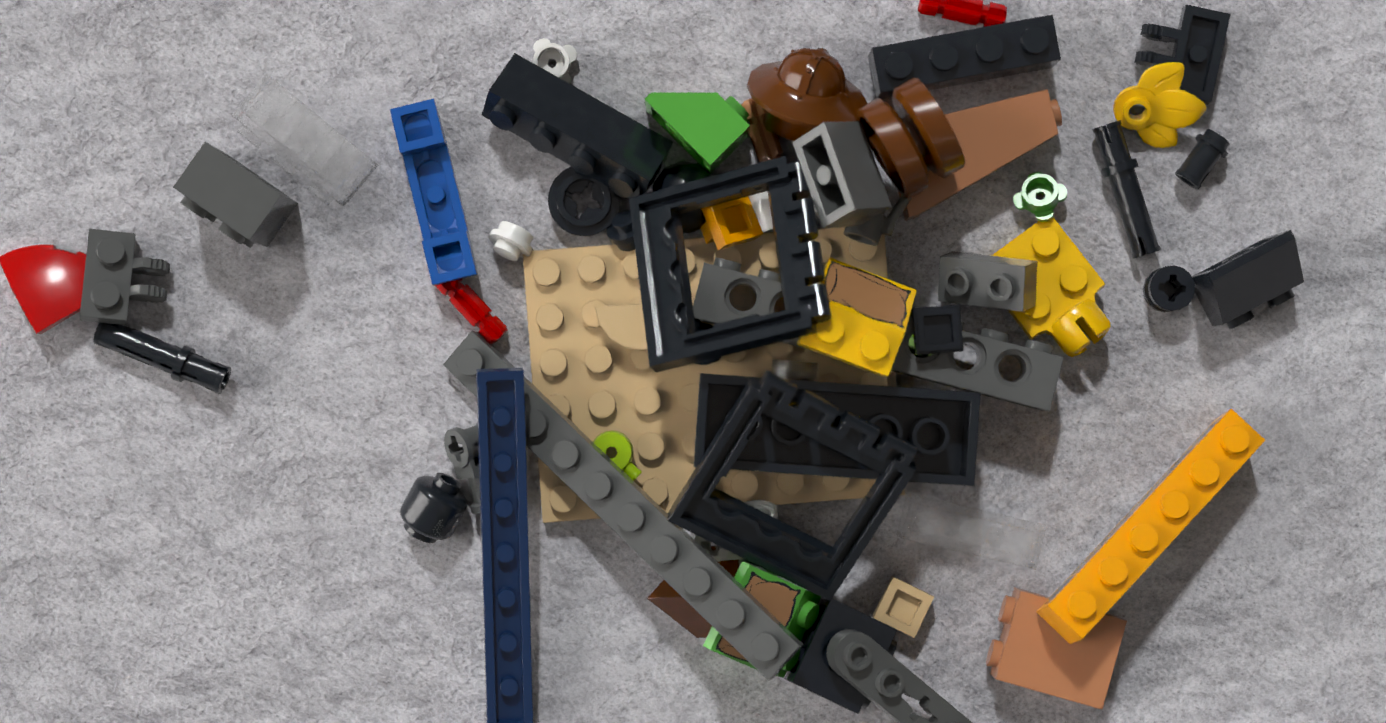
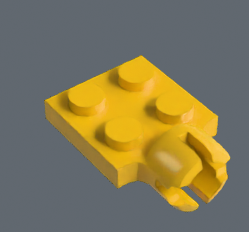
[991,217,1111,357]

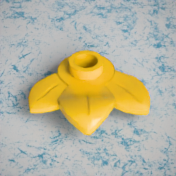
[1113,62,1207,148]

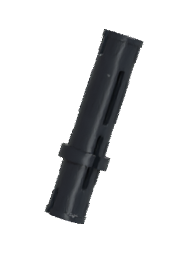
[1092,120,1161,259]
[93,323,231,394]

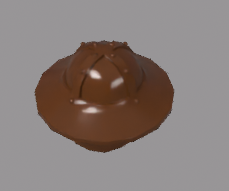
[747,48,868,141]

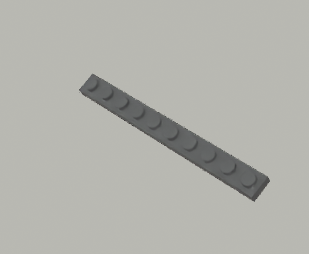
[443,331,804,681]

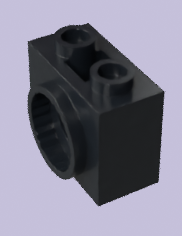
[784,597,897,714]

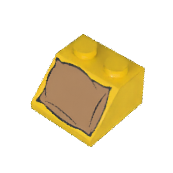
[796,257,917,377]

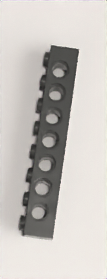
[693,257,1064,411]

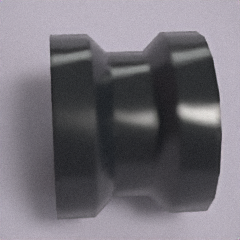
[1143,265,1195,312]

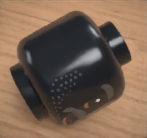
[400,473,468,543]

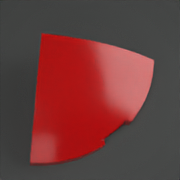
[0,244,86,334]

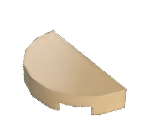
[595,304,647,351]

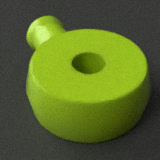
[593,431,642,481]

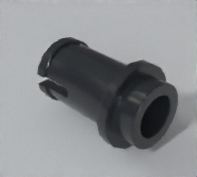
[1175,129,1230,190]

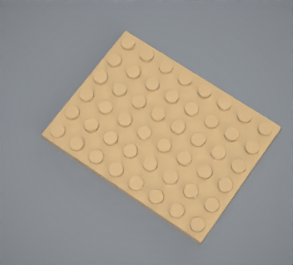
[523,227,905,523]

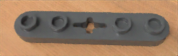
[826,629,972,723]

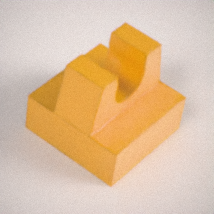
[700,196,763,250]

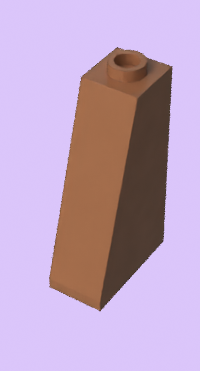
[898,89,1062,221]

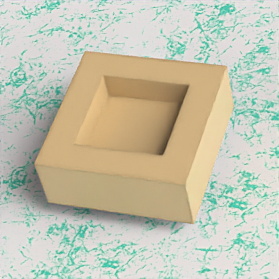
[872,576,934,638]

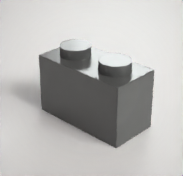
[792,122,892,228]

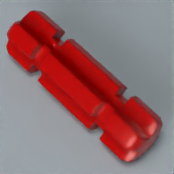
[918,0,1007,27]
[435,279,508,344]

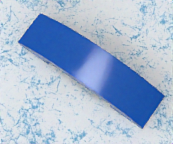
[390,98,478,286]

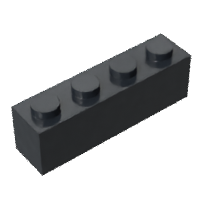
[868,14,1061,99]
[482,53,674,198]

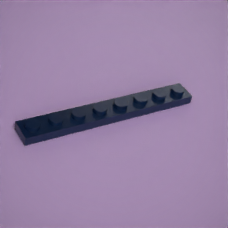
[476,368,533,723]

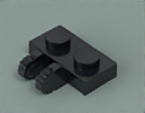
[1134,4,1231,105]

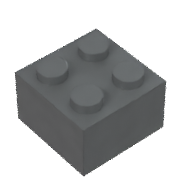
[173,142,298,248]

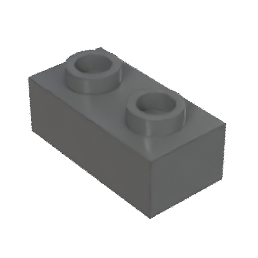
[938,251,1038,312]

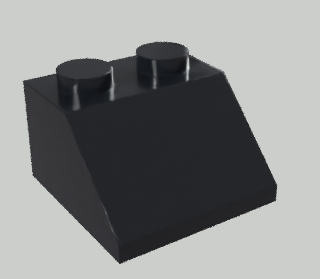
[1192,230,1304,329]

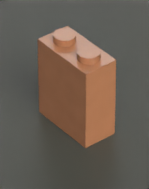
[986,587,1127,710]

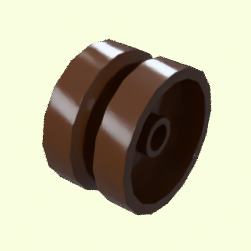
[857,77,965,199]

